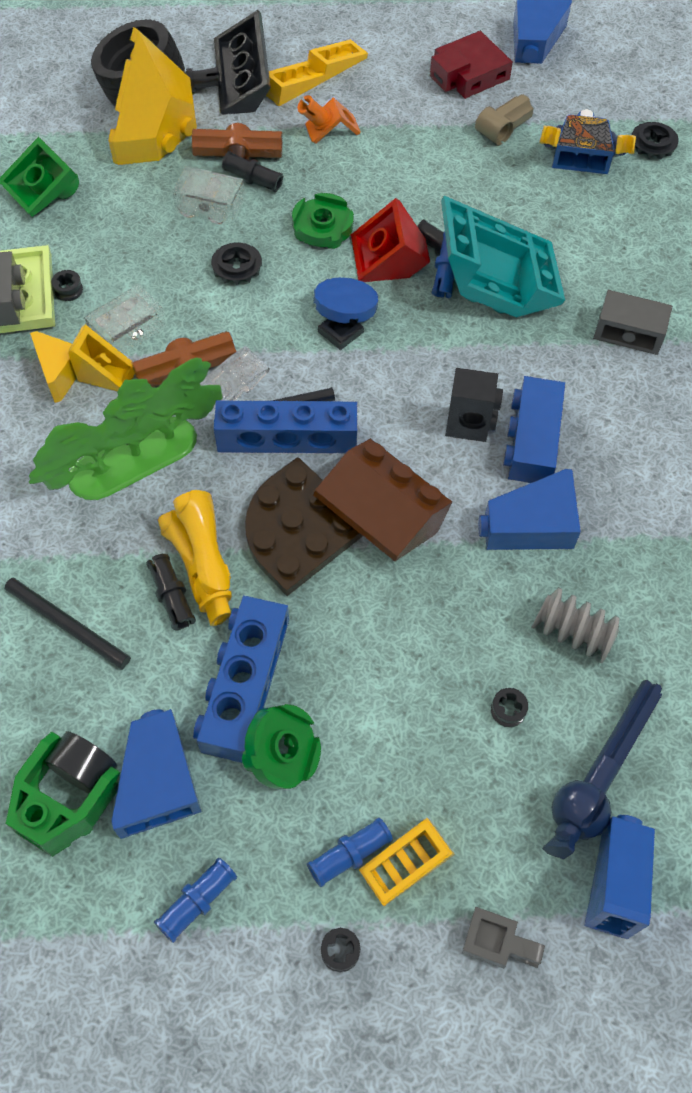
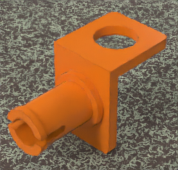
[297,95,361,143]

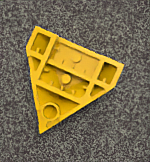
[108,27,197,165]

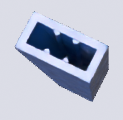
[513,0,572,64]
[478,469,581,550]
[111,709,202,839]
[584,815,655,939]

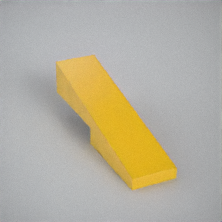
[266,39,368,106]

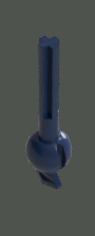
[542,680,662,860]

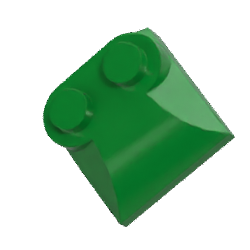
[0,136,79,217]

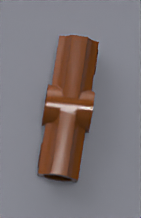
[192,123,283,160]
[131,331,238,387]

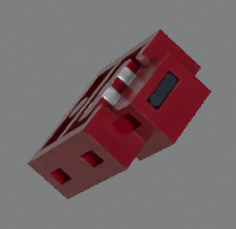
[430,30,513,99]

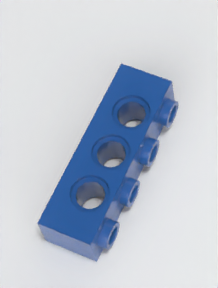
[214,400,357,454]
[193,595,289,763]

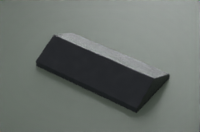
[214,10,271,115]

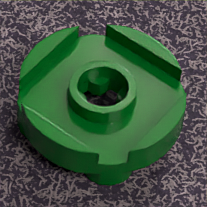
[292,193,354,249]
[242,704,321,789]

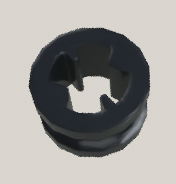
[51,270,83,301]
[491,688,528,727]
[321,927,361,973]

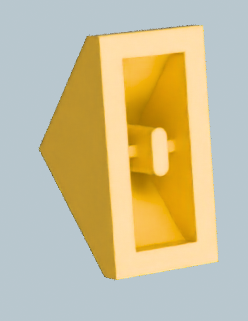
[68,324,135,391]
[30,331,77,403]

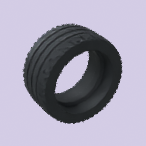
[91,19,185,107]

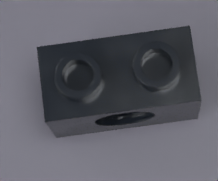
[445,368,503,442]

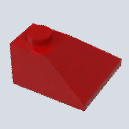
[351,198,430,282]

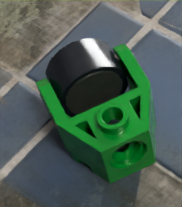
[5,731,121,857]

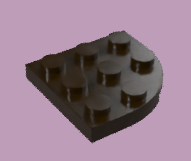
[245,457,363,596]

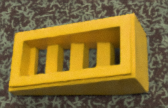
[359,818,455,906]

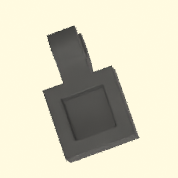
[462,906,545,969]

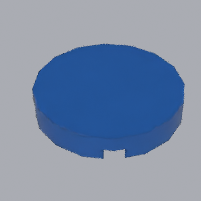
[313,277,378,323]

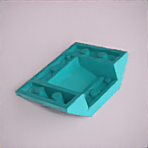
[441,195,565,318]

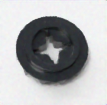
[632,122,679,160]
[211,242,262,285]

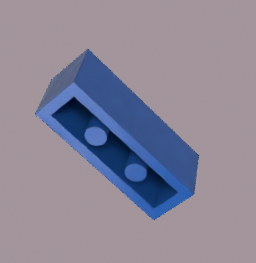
[503,376,566,483]

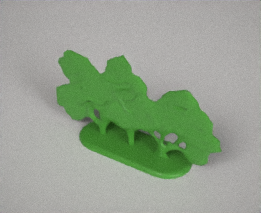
[29,358,223,500]

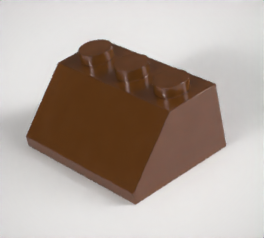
[313,438,452,562]

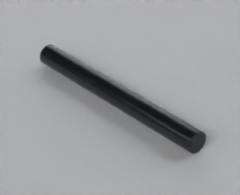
[4,577,131,670]

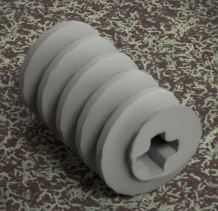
[531,587,620,663]

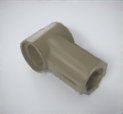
[475,94,534,146]

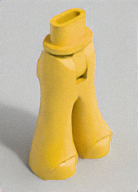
[158,490,232,626]

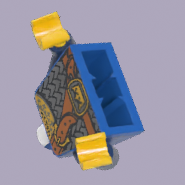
[539,109,636,174]

